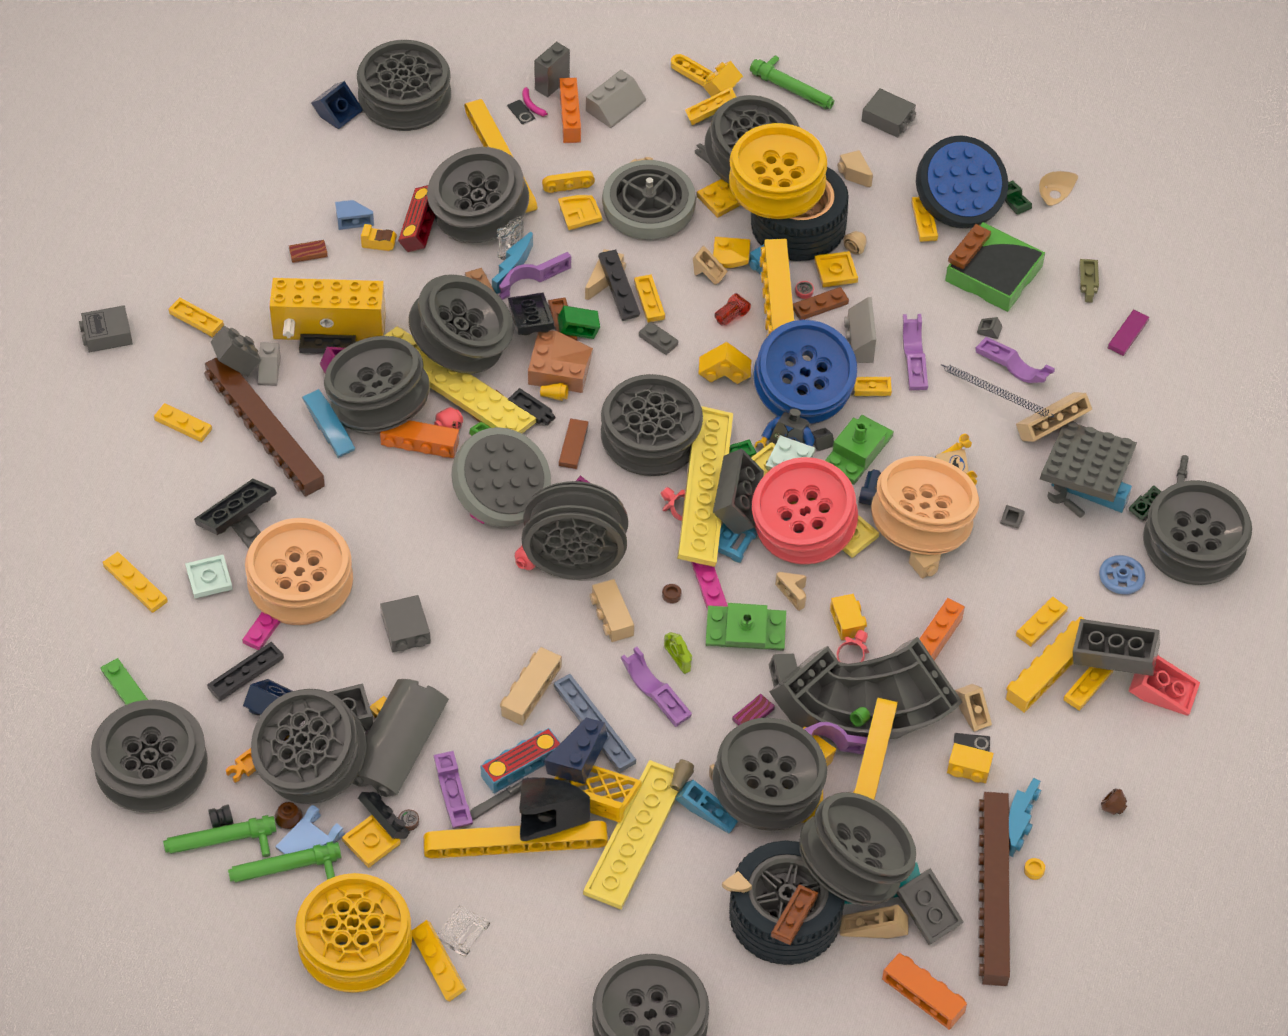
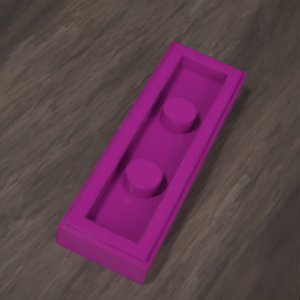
[1108,309,1149,356]

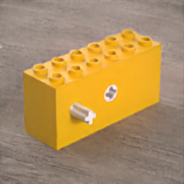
[269,278,386,342]

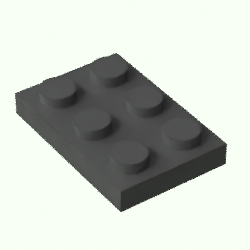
[896,868,964,945]

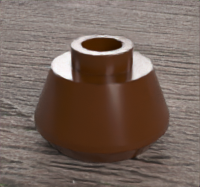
[1101,788,1127,815]
[274,802,303,829]

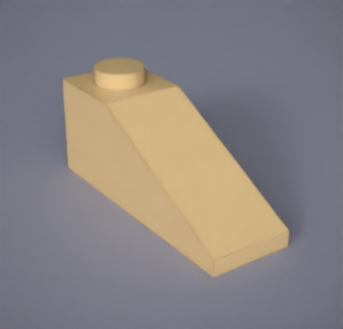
[585,249,626,300]
[840,905,908,938]

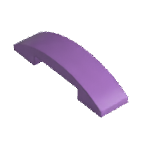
[434,751,473,829]

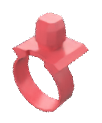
[660,487,685,521]
[837,630,869,662]

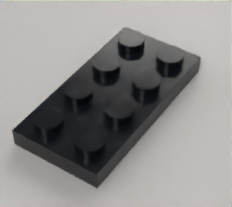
[508,292,555,336]
[194,478,277,535]

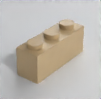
[590,579,634,642]

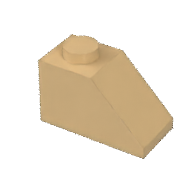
[837,150,873,187]
[909,552,941,579]
[955,684,992,732]

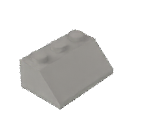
[586,70,646,128]
[844,297,876,363]

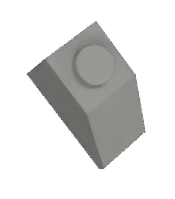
[258,342,281,386]

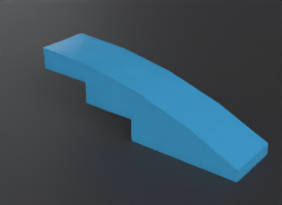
[492,232,533,294]
[302,389,355,458]

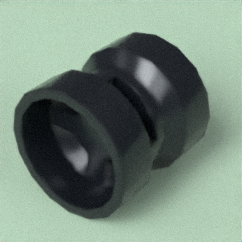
[208,804,234,828]

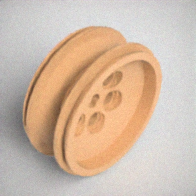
[871,456,979,555]
[245,518,353,625]

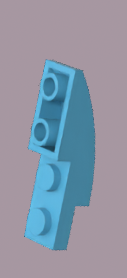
[1009,778,1042,857]

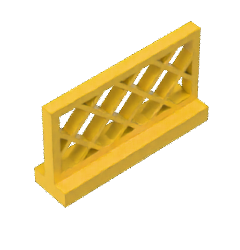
[554,765,642,823]

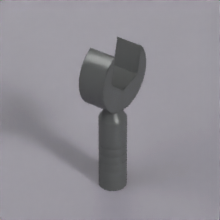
[1047,484,1085,518]

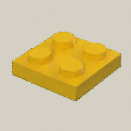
[697,179,741,218]
[814,251,858,287]
[342,815,401,868]

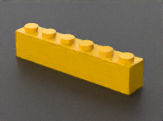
[1006,616,1084,713]

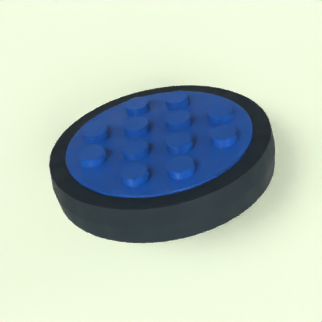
[916,135,1008,228]

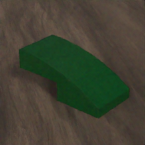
[1005,180,1032,215]

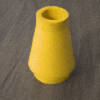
[540,383,568,401]

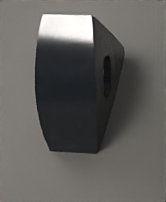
[519,777,590,841]

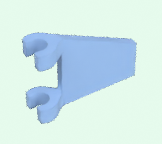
[276,805,345,854]

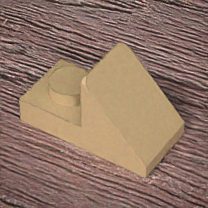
[693,246,728,285]
[775,572,807,611]

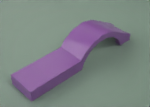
[499,252,571,300]
[903,314,928,390]
[976,337,1055,383]
[621,646,692,727]
[804,722,868,755]

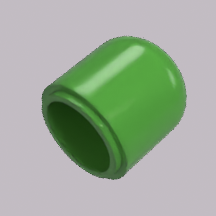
[850,707,871,727]

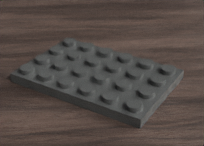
[1040,421,1137,502]

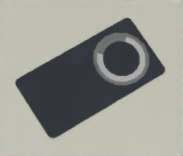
[507,100,536,124]
[954,733,990,752]

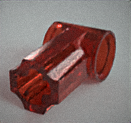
[714,293,751,326]

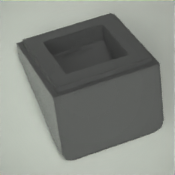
[977,317,1002,339]
[812,428,834,451]
[1000,505,1025,529]

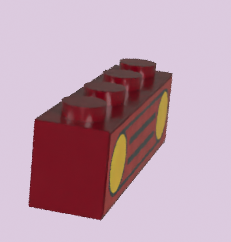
[398,185,436,252]

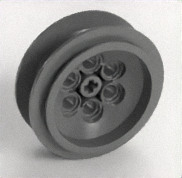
[427,147,529,243]
[409,274,514,373]
[91,699,208,812]

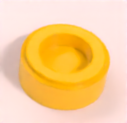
[1024,858,1045,880]

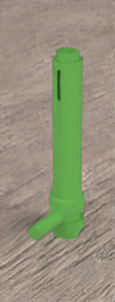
[750,55,835,109]
[163,815,277,857]
[228,841,342,883]

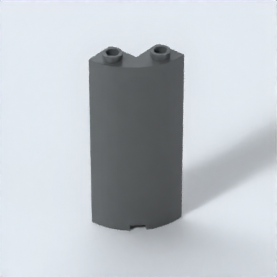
[353,679,449,797]

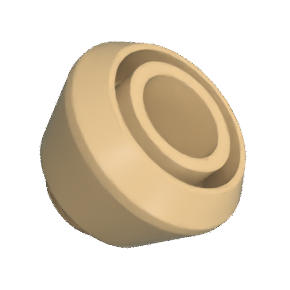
[843,231,867,254]

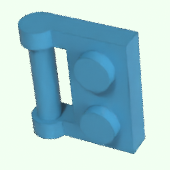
[718,523,757,563]

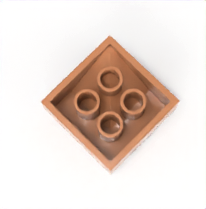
[528,330,593,393]

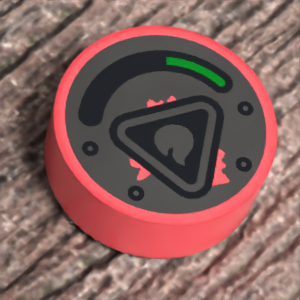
[795,281,814,299]

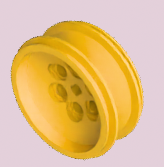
[729,123,827,219]
[295,873,412,992]

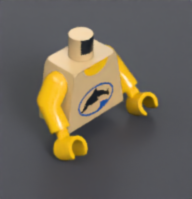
[935,433,977,485]

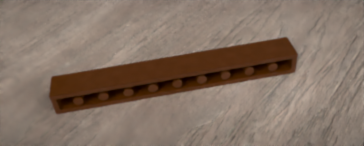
[204,357,325,497]
[978,792,1010,986]

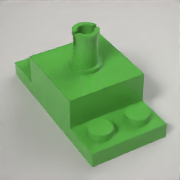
[825,415,894,485]
[706,603,786,650]

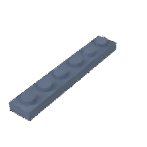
[554,674,636,773]

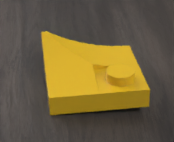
[558,195,602,231]
[713,237,750,268]

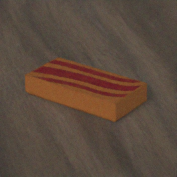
[289,240,328,263]

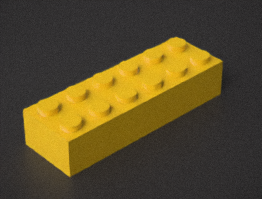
[759,239,794,338]

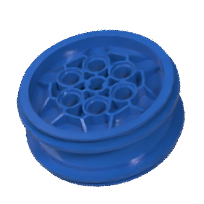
[754,320,857,424]

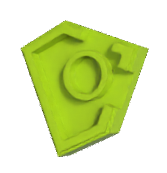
[664,632,692,674]

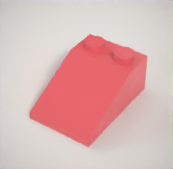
[1129,655,1200,716]

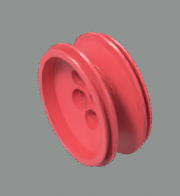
[752,457,858,564]

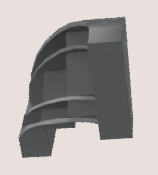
[769,636,962,739]

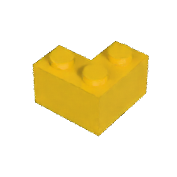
[698,342,752,384]

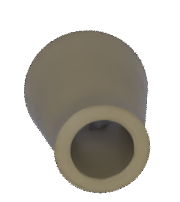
[670,759,694,791]

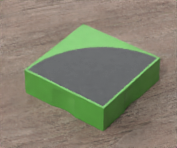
[945,222,1045,312]

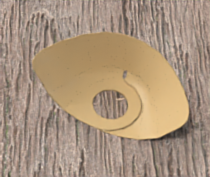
[1039,171,1078,206]

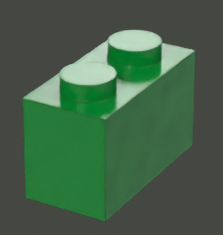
[557,305,600,339]

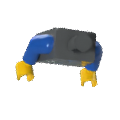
[755,409,815,448]

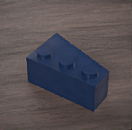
[544,717,608,784]

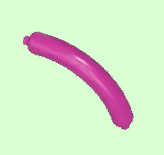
[522,87,548,117]

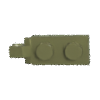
[1079,259,1099,303]

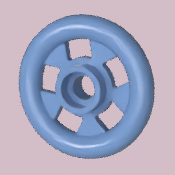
[1099,555,1145,594]

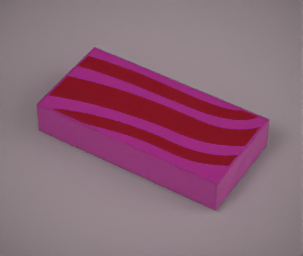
[732,694,775,726]

